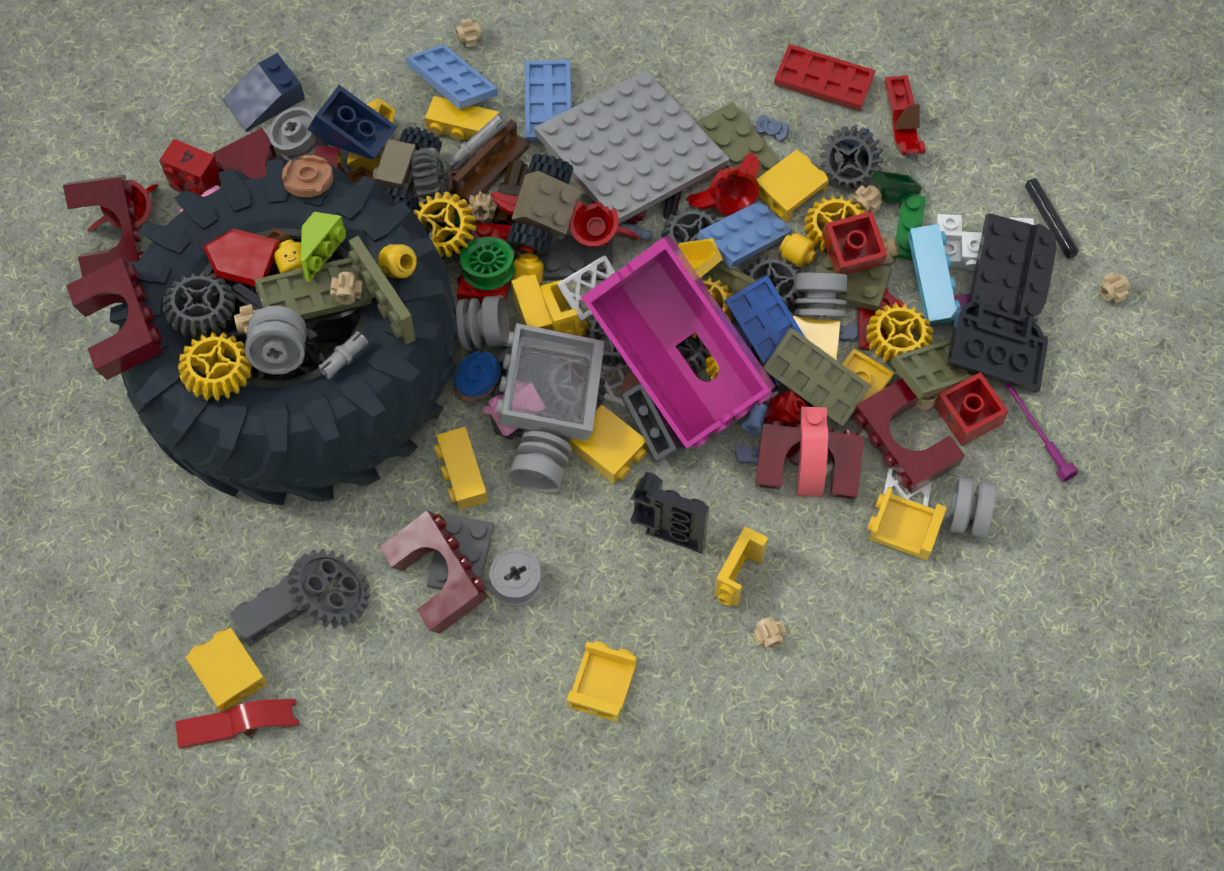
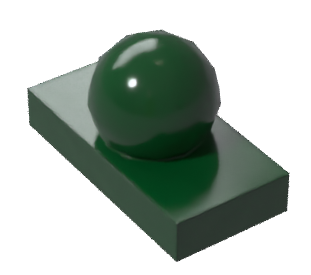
[872,171,922,204]

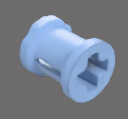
[741,402,767,435]

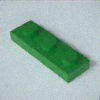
[893,193,926,261]

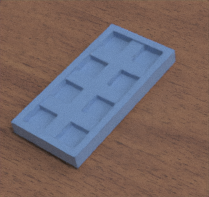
[406,44,498,110]
[525,60,571,142]
[696,201,793,268]

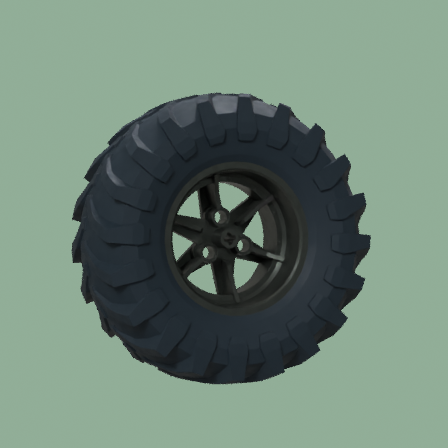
[110,160,458,505]

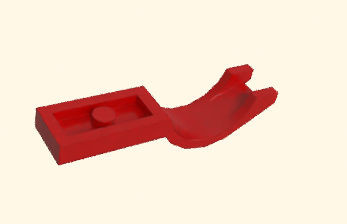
[885,75,926,155]
[175,699,299,749]

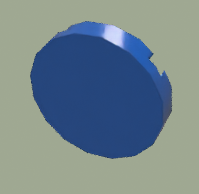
[454,351,501,398]

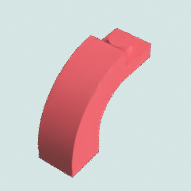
[797,407,828,497]

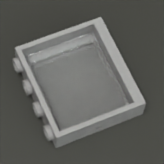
[495,323,605,441]

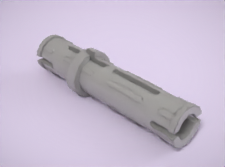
[447,113,508,170]

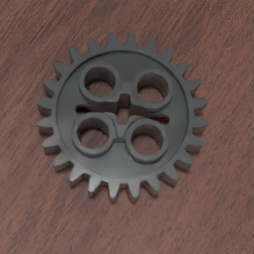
[287,549,371,629]

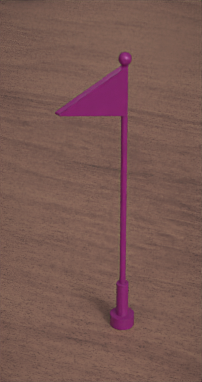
[954,293,1079,482]

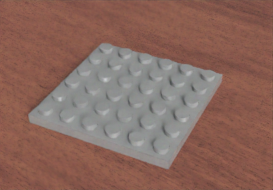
[534,71,730,224]

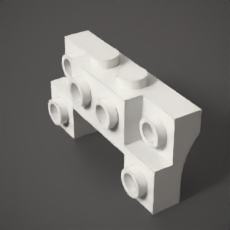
[935,214,1034,271]

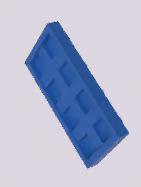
[724,275,806,386]

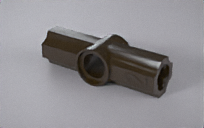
[493,159,529,226]

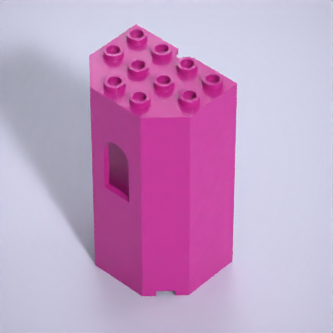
[581,237,775,449]

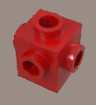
[764,390,808,427]

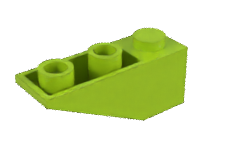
[301,212,346,282]

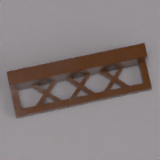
[452,119,529,204]

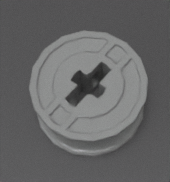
[489,549,542,606]

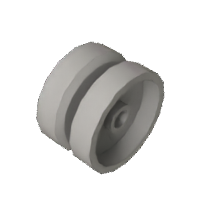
[269,107,329,163]
[245,306,307,374]
[948,477,996,538]

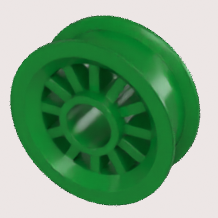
[460,237,515,290]

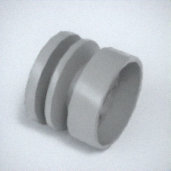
[795,273,847,320]
[456,295,510,350]
[509,430,572,493]

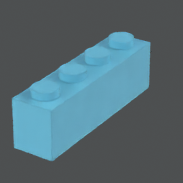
[908,224,960,327]

